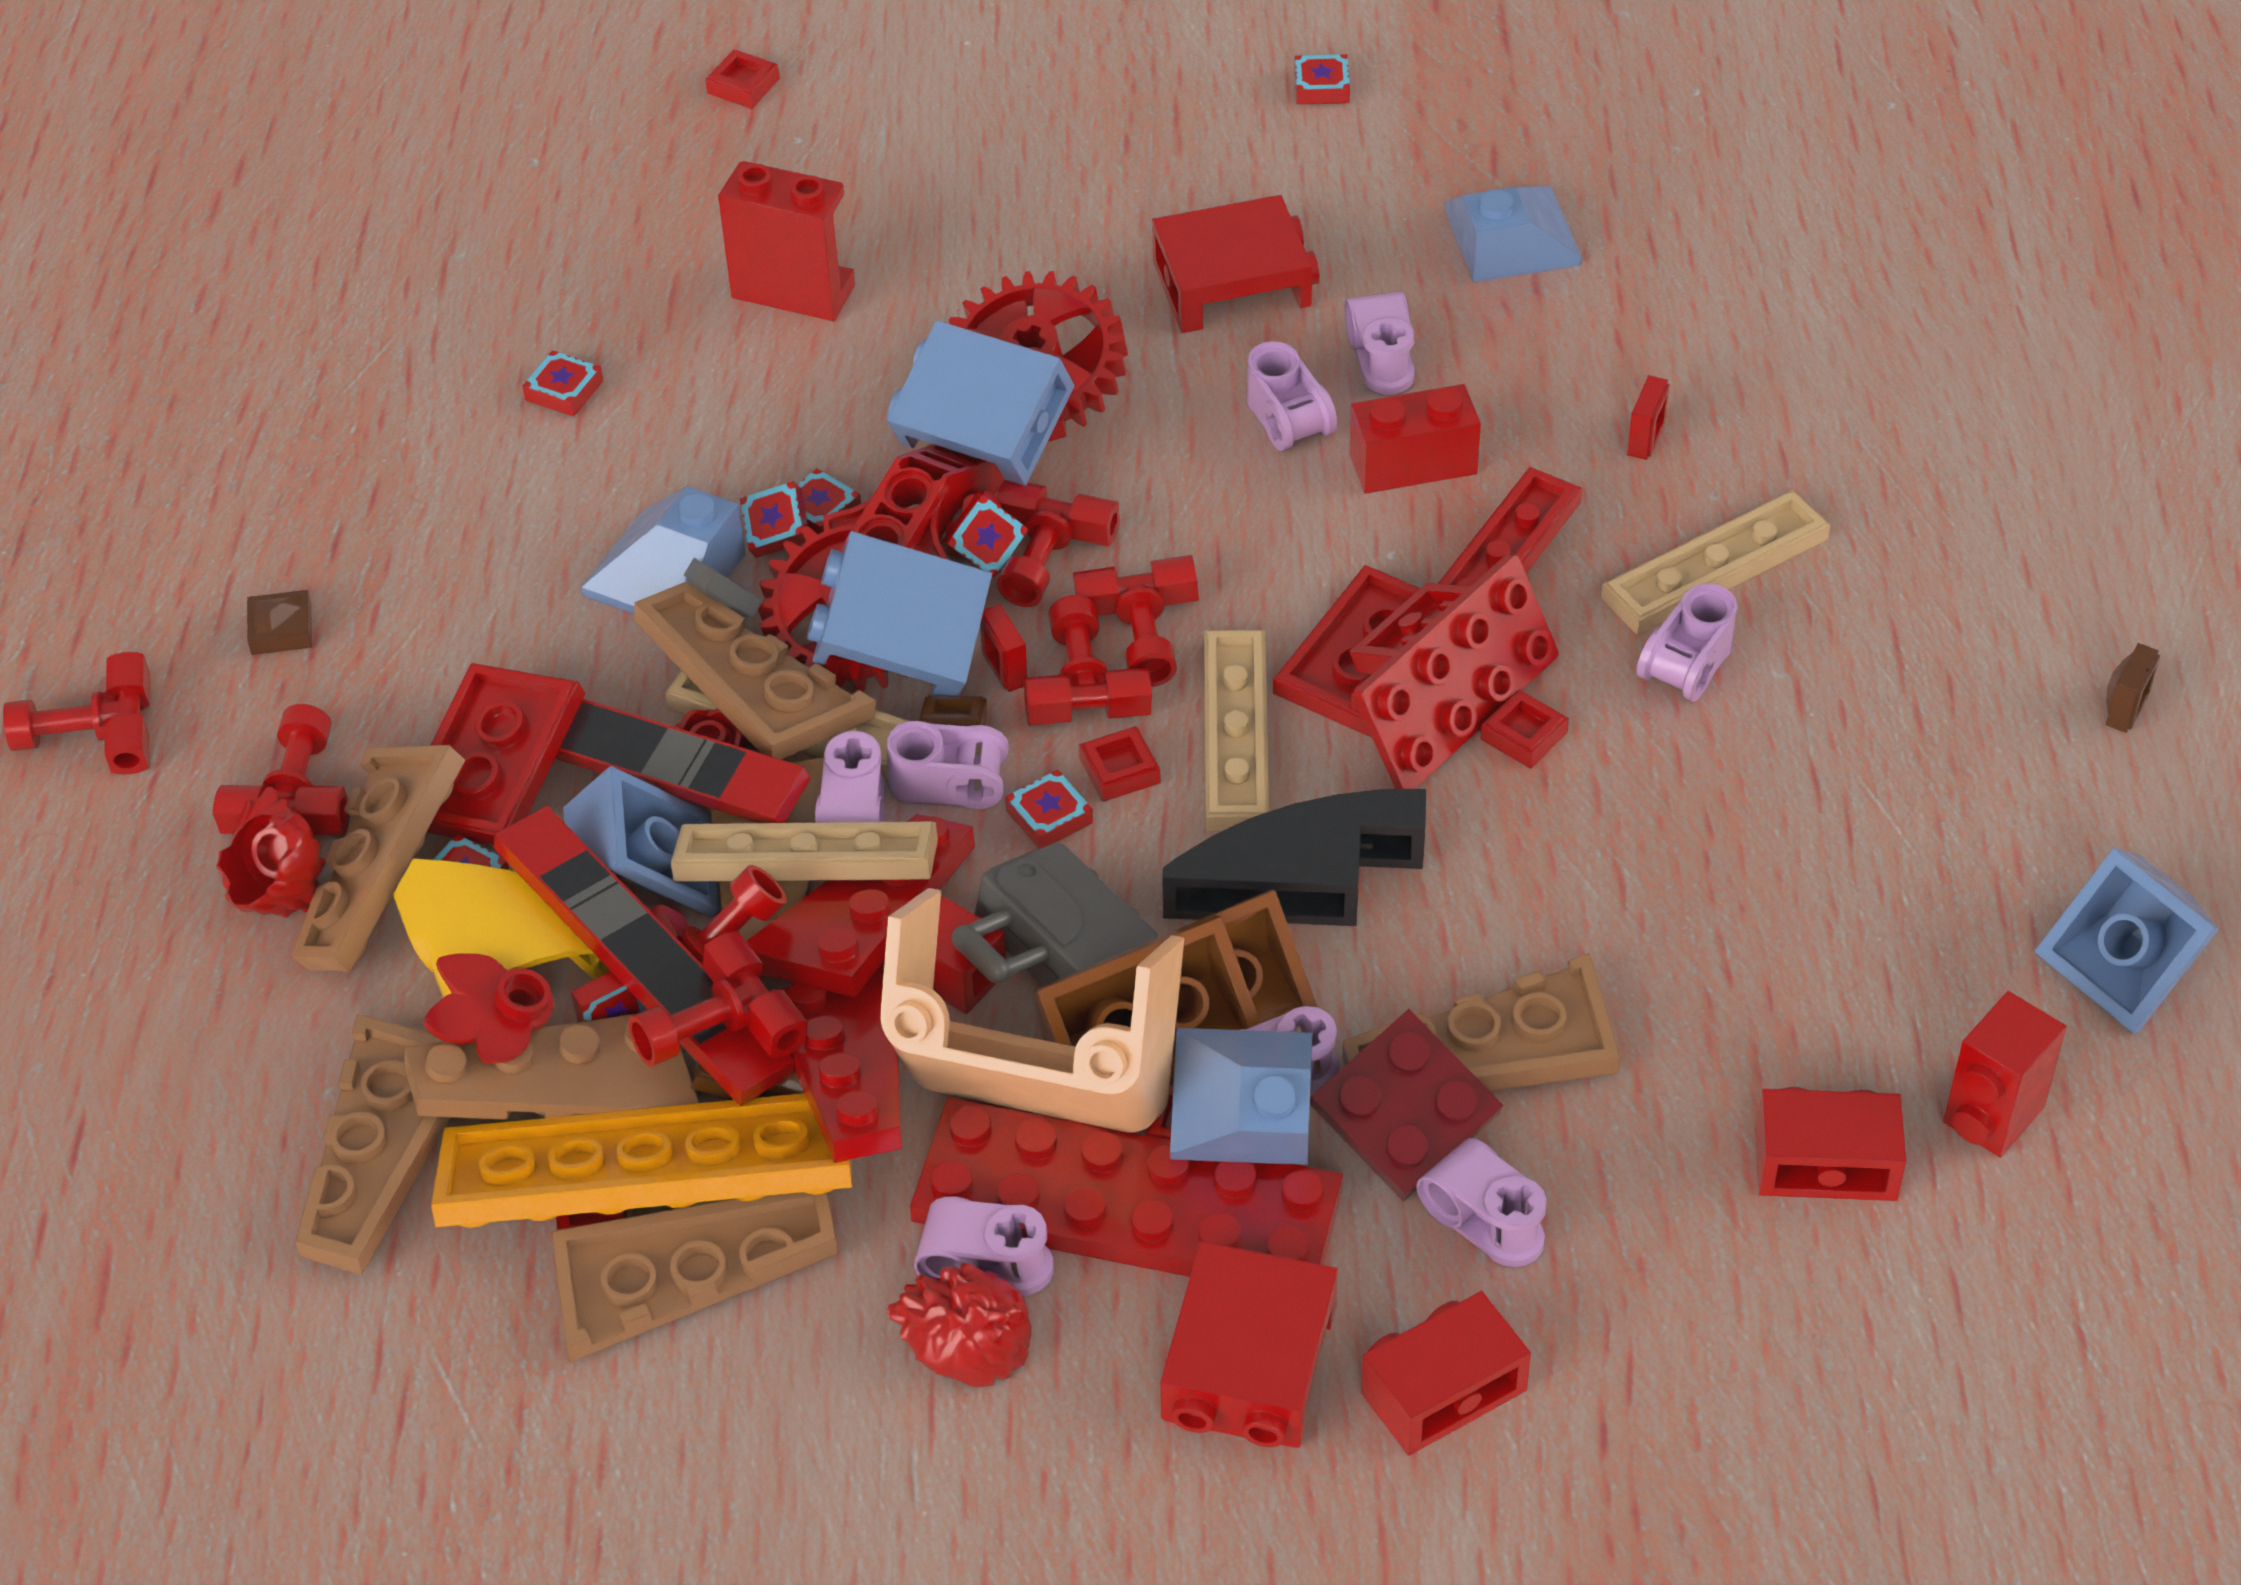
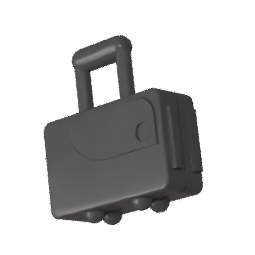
[951,843,1158,986]

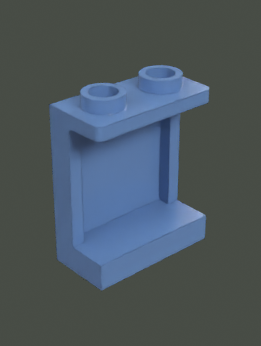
[886,320,1075,486]
[807,531,992,696]

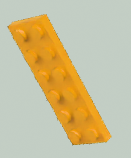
[431,1093,852,1228]

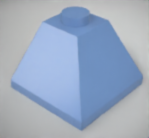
[1444,186,1581,282]
[581,486,745,614]
[563,766,719,917]
[2034,848,2219,1034]
[1170,1028,1312,1165]

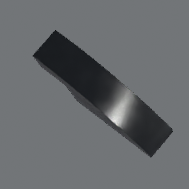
[1162,789,1426,926]

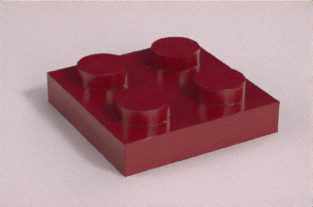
[1310,1009,1504,1201]

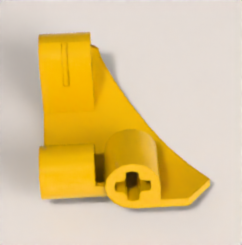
[393,859,610,997]

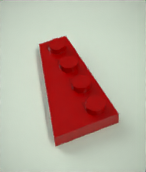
[746,814,975,997]
[771,968,902,1163]

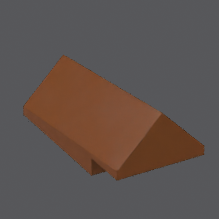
[1035,889,1318,1080]

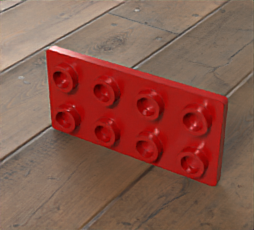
[1349,555,1559,789]

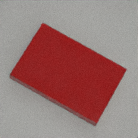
[1273,565,1420,738]
[427,663,586,845]

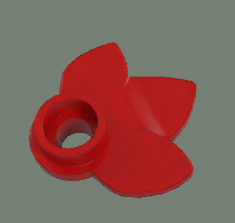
[423,953,554,1064]

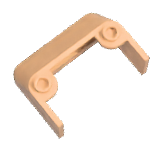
[880,888,1184,1132]

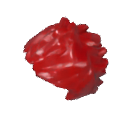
[216,787,326,918]
[887,1262,1032,1387]

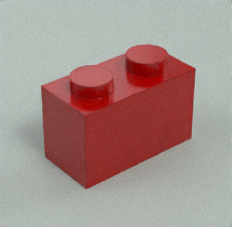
[1349,384,1481,494]
[1943,991,2067,1158]
[1755,1087,1906,1201]
[1361,1291,1531,1456]

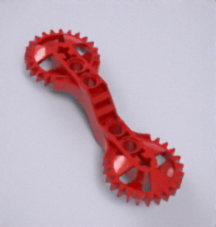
[758,271,1128,692]

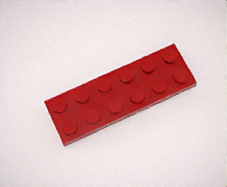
[910,1097,1343,1277]

